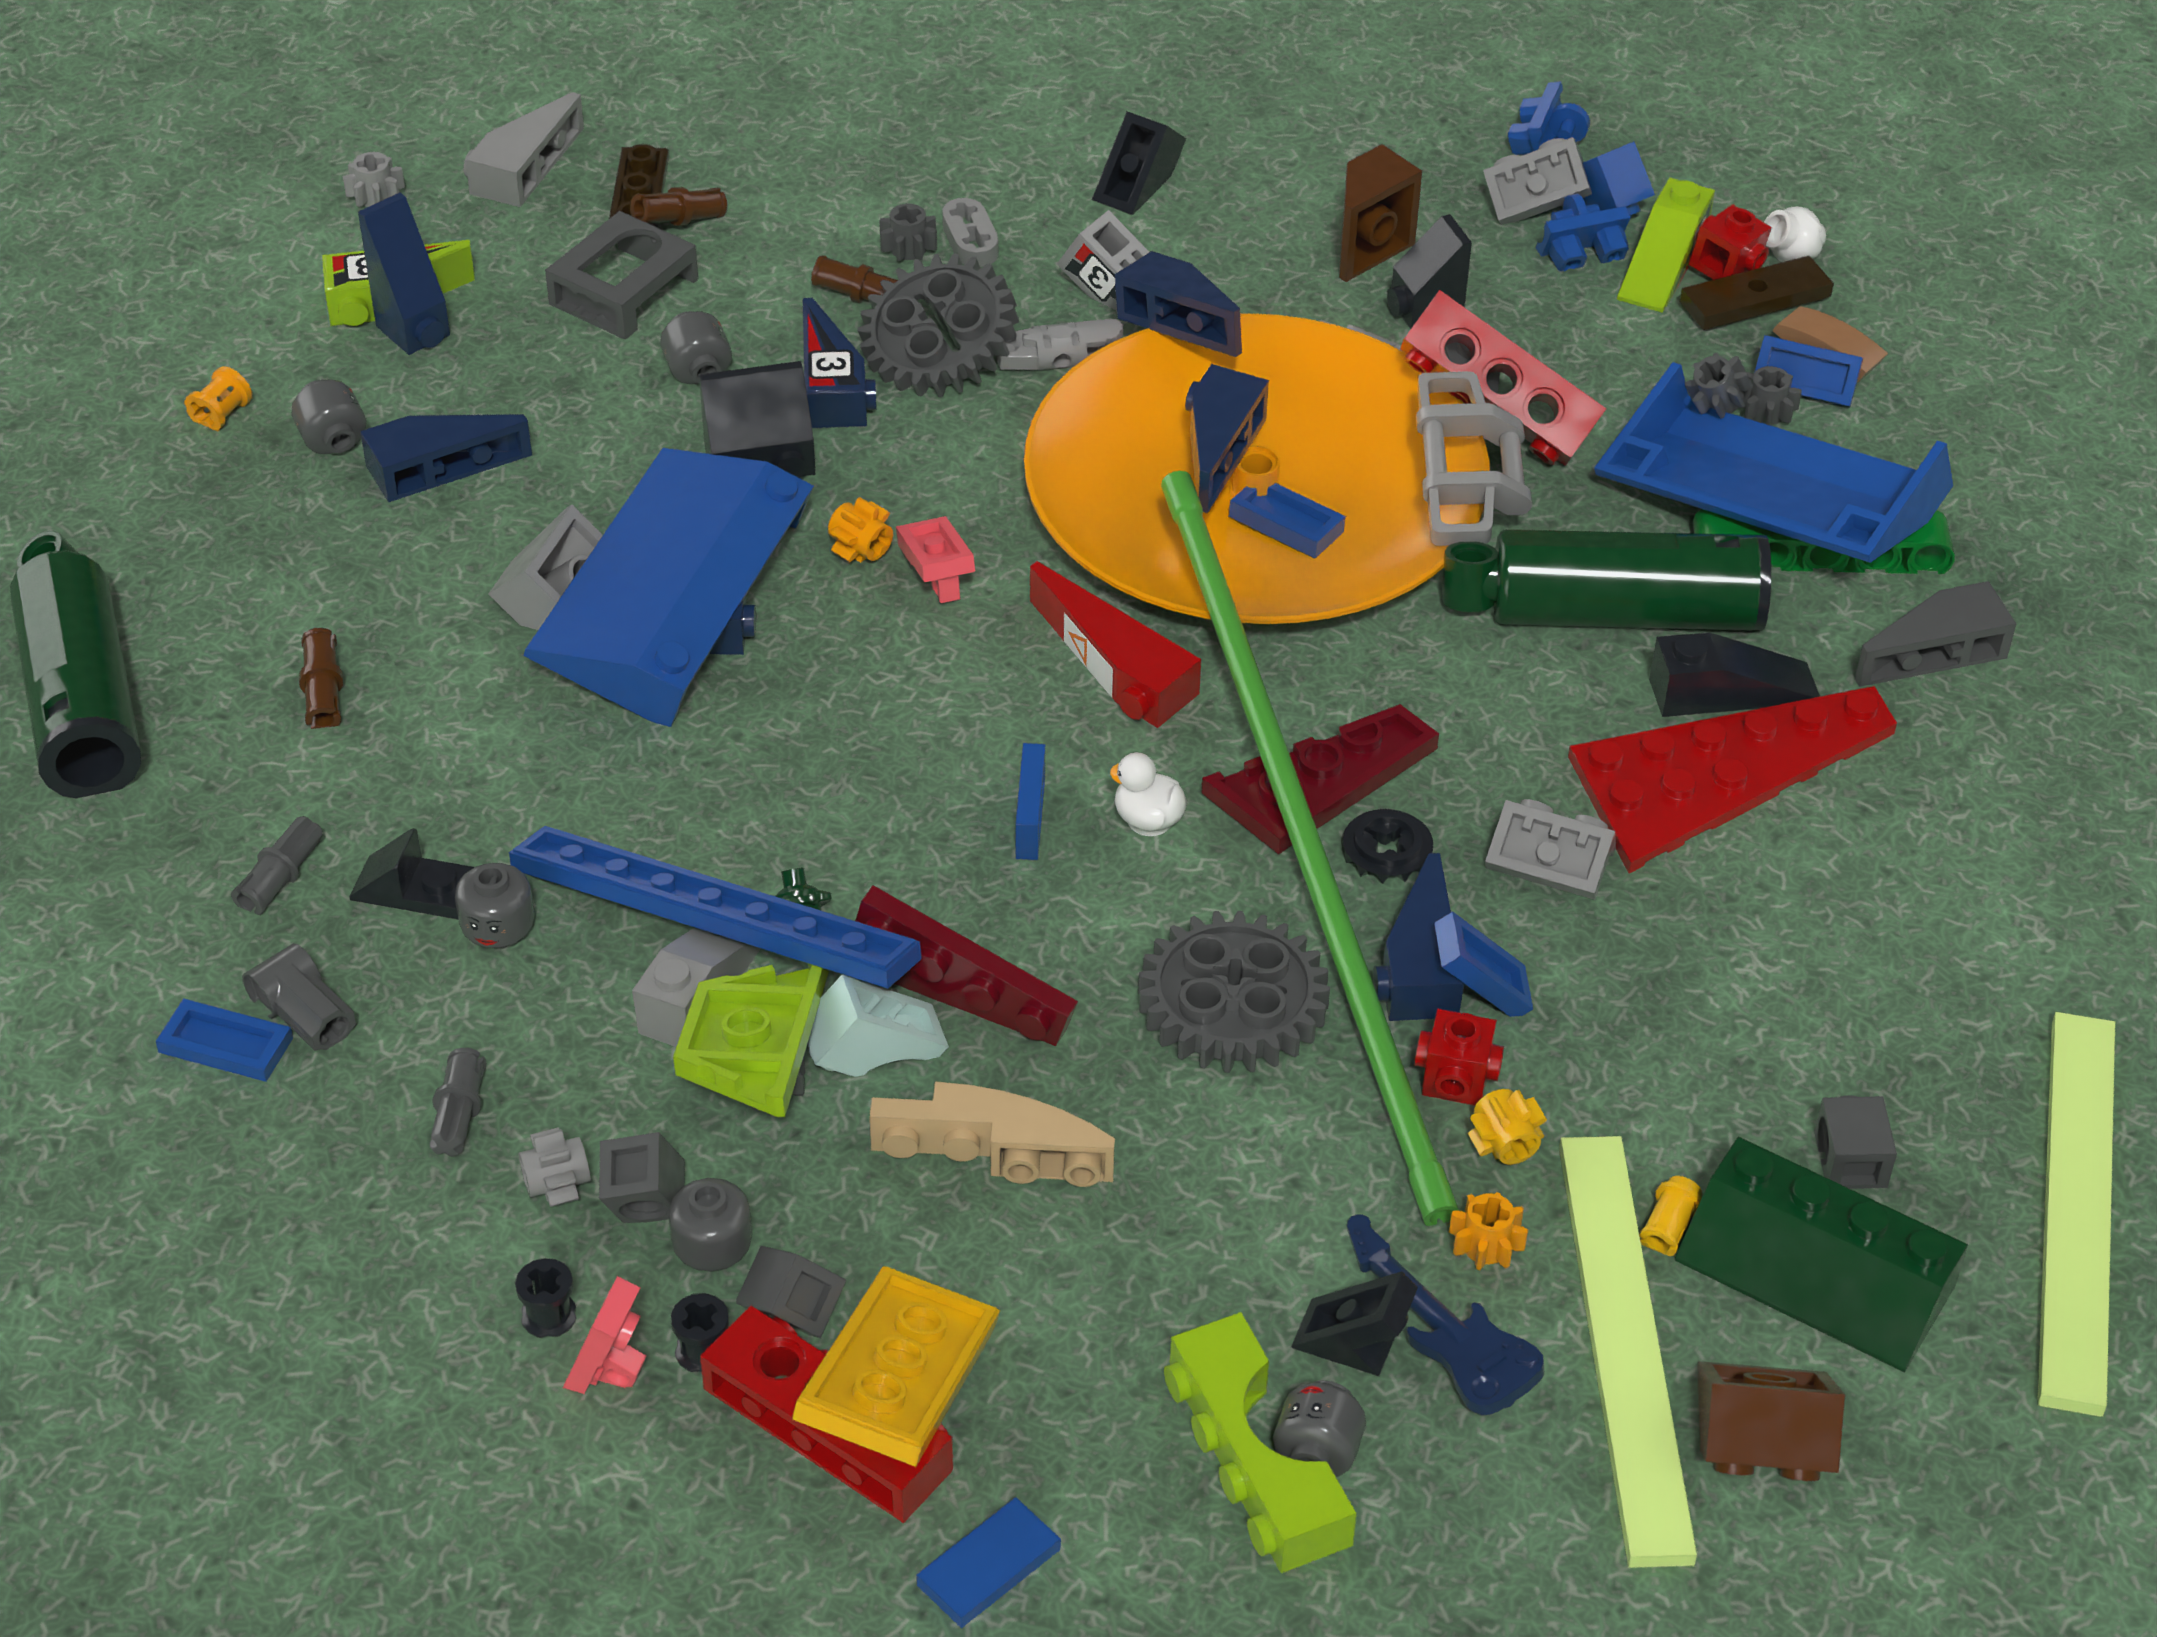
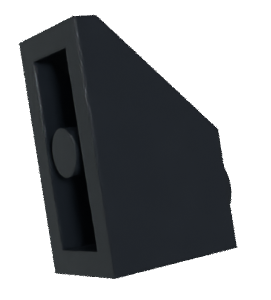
[1092,111,1186,215]
[1387,214,1472,329]

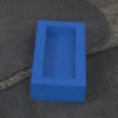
[1755,335,1863,407]
[1229,483,1346,558]
[1016,743,1045,860]
[1434,911,1533,1017]
[155,998,293,1082]
[916,1497,1061,1628]

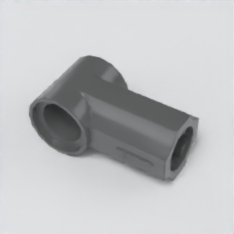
[242,943,356,1051]

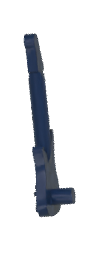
[1347,1214,1544,1416]

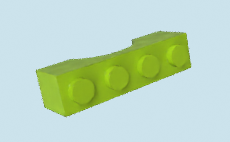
[1164,1312,1357,1573]

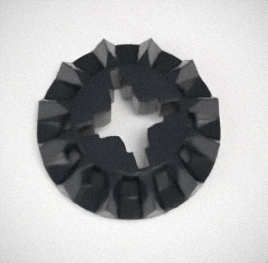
[1342,809,1433,884]

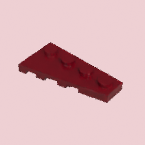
[1202,704,1439,854]
[855,885,1078,1046]

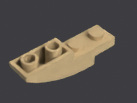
[870,1082,1115,1187]

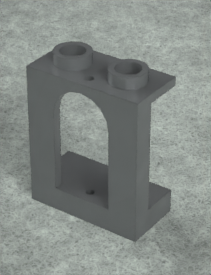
[545,211,698,340]

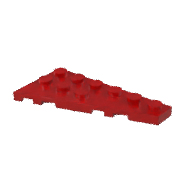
[1568,686,1897,874]

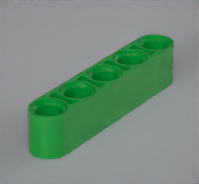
[1693,509,1955,574]

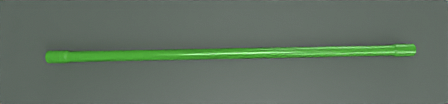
[1161,471,1459,1226]

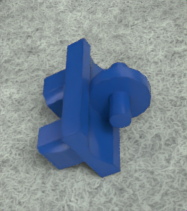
[1508,81,1590,155]
[1535,194,1631,272]

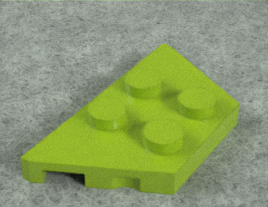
[673,963,829,1117]

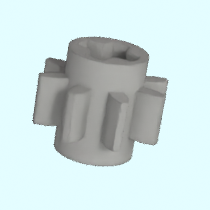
[343,152,405,207]
[518,1127,591,1207]

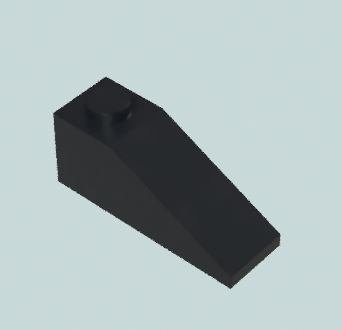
[1649,632,1820,717]

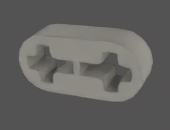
[942,198,999,267]

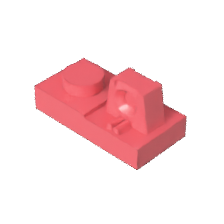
[896,516,975,603]
[563,1276,646,1394]

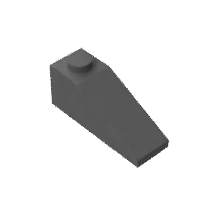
[1855,581,2016,687]

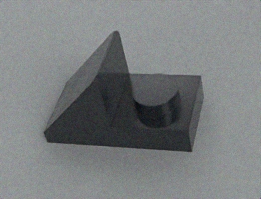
[349,828,474,919]
[1291,1271,1418,1376]

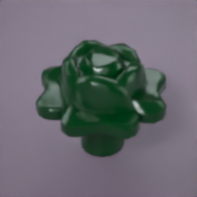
[775,868,832,910]

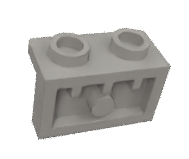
[1483,137,1592,225]
[1485,799,1616,900]

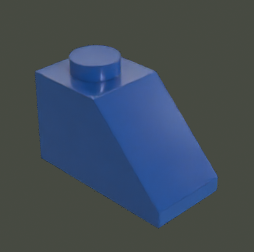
[1583,142,1655,215]

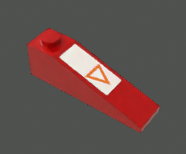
[1030,561,1201,728]

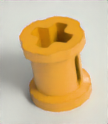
[184,366,252,431]

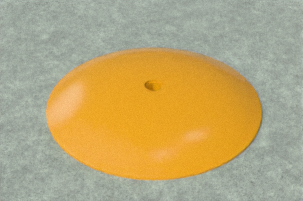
[1024,313,1490,624]

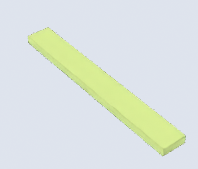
[2038,1012,2115,1417]
[1559,1136,1697,1568]

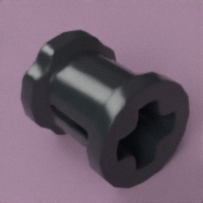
[515,1258,576,1338]
[671,1293,729,1372]

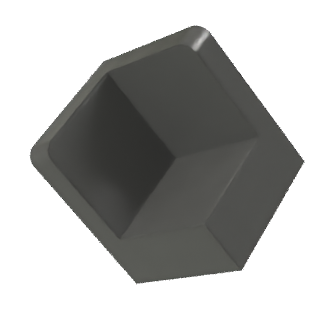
[736,1246,846,1338]

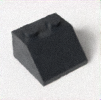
[699,361,816,478]

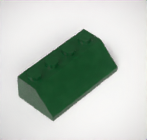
[1675,1136,1968,1373]

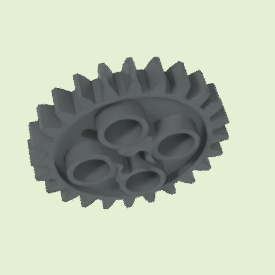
[858,253,1019,397]
[1138,910,1330,1073]

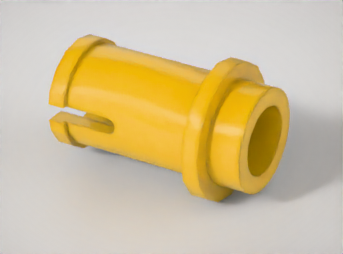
[1639,1176,1703,1257]

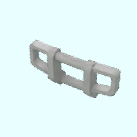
[1416,372,1532,546]

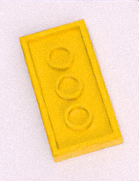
[792,1266,1000,1467]

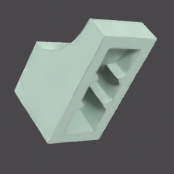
[808,975,949,1077]

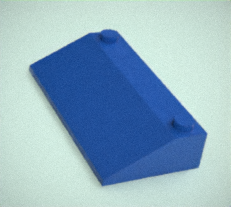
[1594,362,1953,563]
[523,448,814,727]

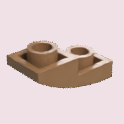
[1772,306,1888,383]

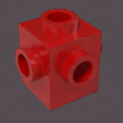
[1688,204,1772,280]
[1415,1009,1504,1106]

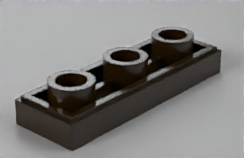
[609,144,669,243]
[1680,255,1834,330]

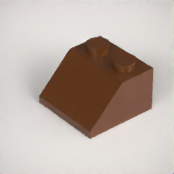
[1339,144,1422,282]
[1698,1361,1845,1481]

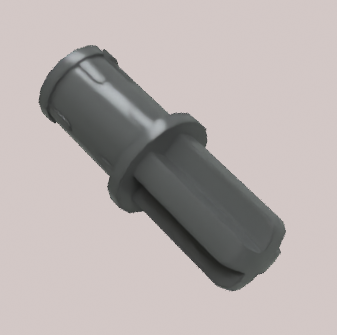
[231,816,323,915]
[430,1048,487,1157]

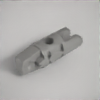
[996,319,1123,371]

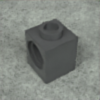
[1814,1095,1897,1189]
[599,1132,685,1223]

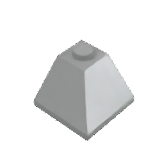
[488,505,603,630]

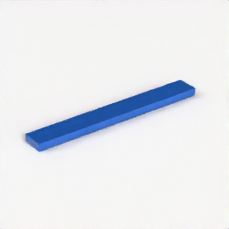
[509,826,921,988]

